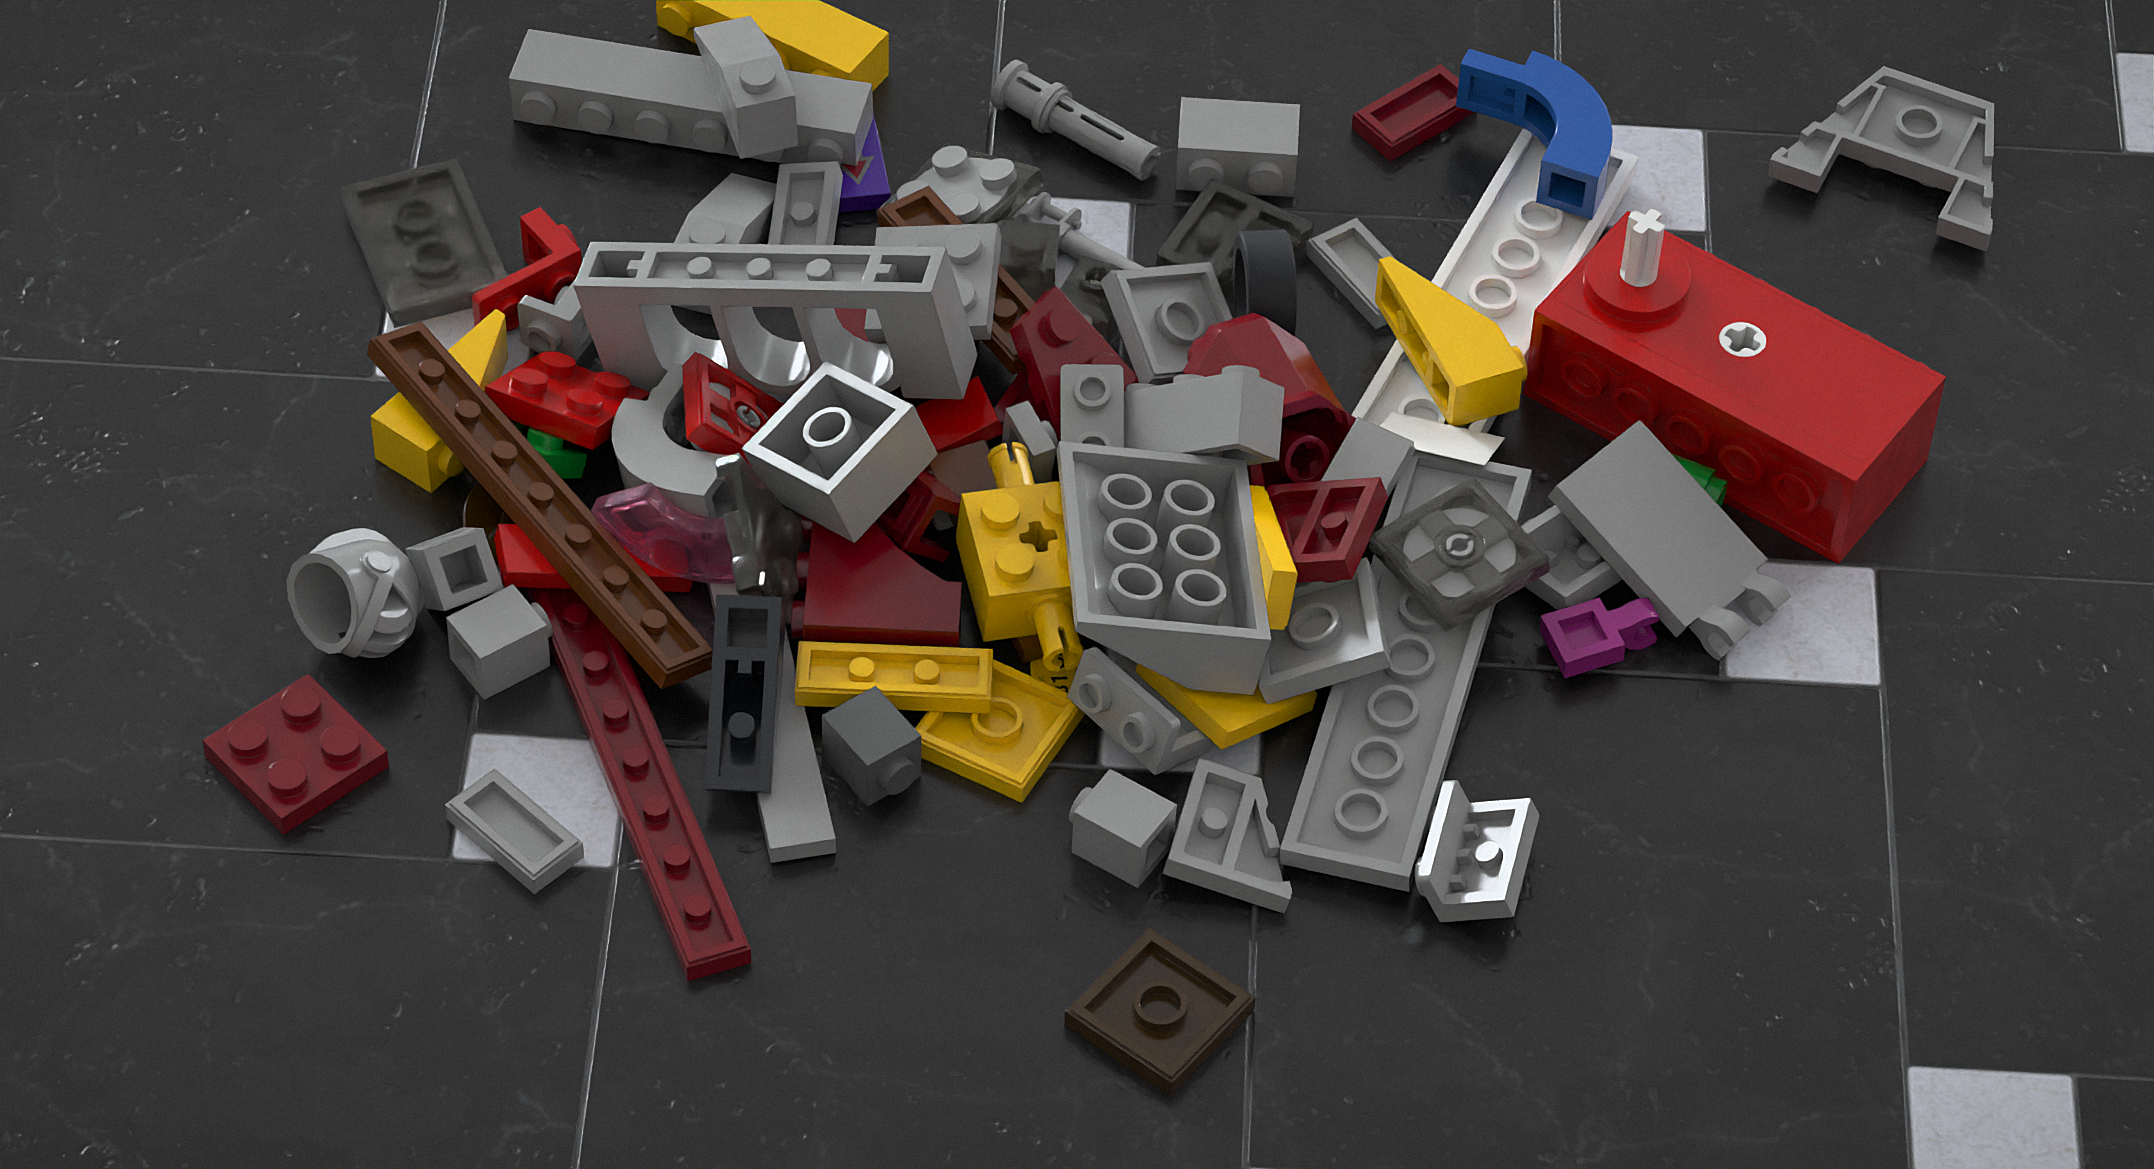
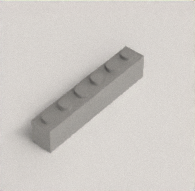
[509,29,873,166]

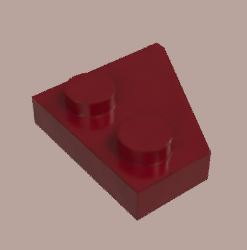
[1009,285,1138,443]
[1266,477,1388,583]

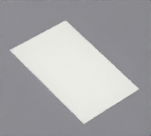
[1380,412,1505,466]

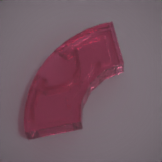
[591,482,765,584]

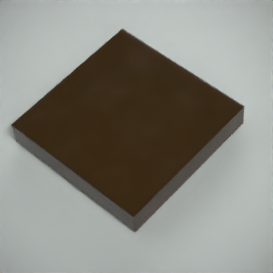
[1064,927,1256,1096]

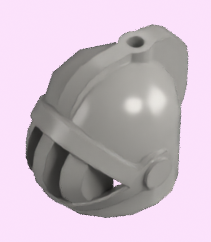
[287,528,425,658]

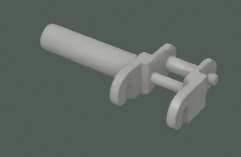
[999,192,1145,275]

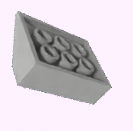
[1056,441,1271,695]

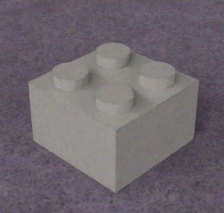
[742,361,938,543]

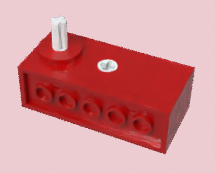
[1523,209,1946,564]

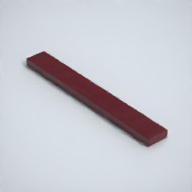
[527,588,751,981]

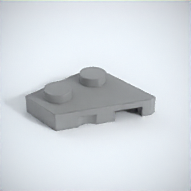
[1162,758,1292,914]

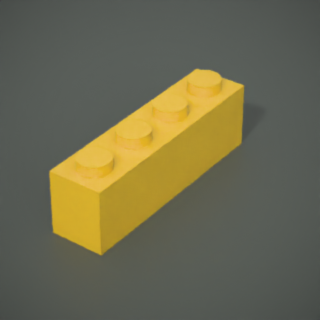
[656,0,889,92]

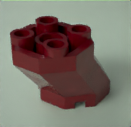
[1183,313,1357,491]

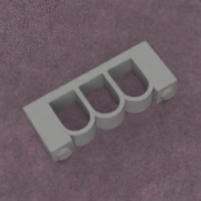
[573,242,978,399]

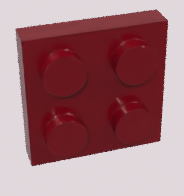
[202,674,389,835]

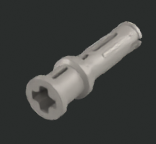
[991,59,1161,181]

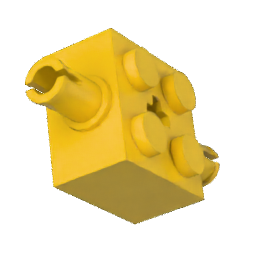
[956,442,1084,672]

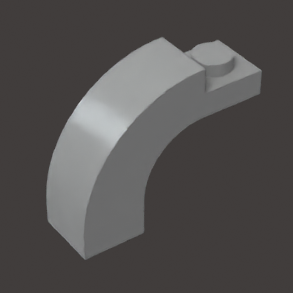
[612,363,743,545]

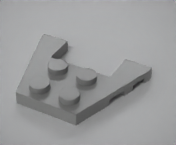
[1767,66,1994,252]

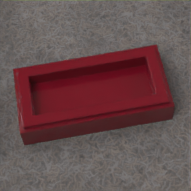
[1352,64,1475,161]

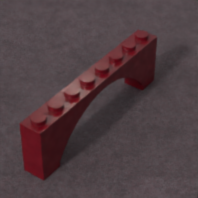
[791,308,980,648]

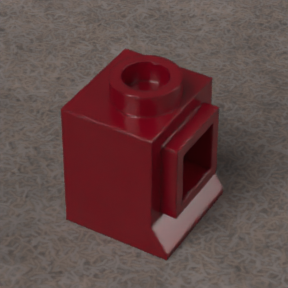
[875,471,961,563]

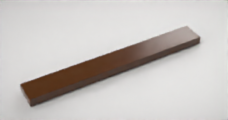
[367,321,713,690]

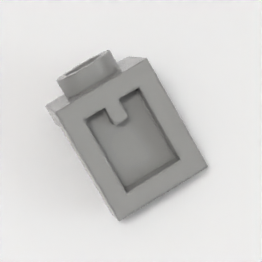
[517,280,593,362]

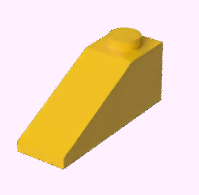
[1375,256,1527,427]
[370,309,508,493]

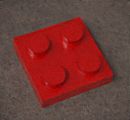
[485,351,650,450]

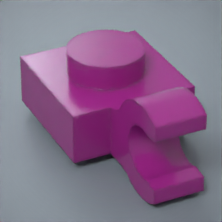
[1540,597,1659,678]

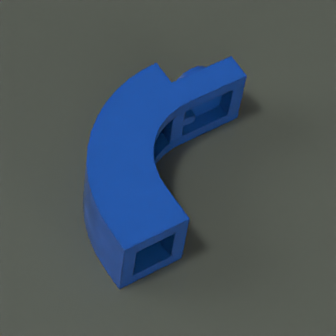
[1456,49,1613,220]

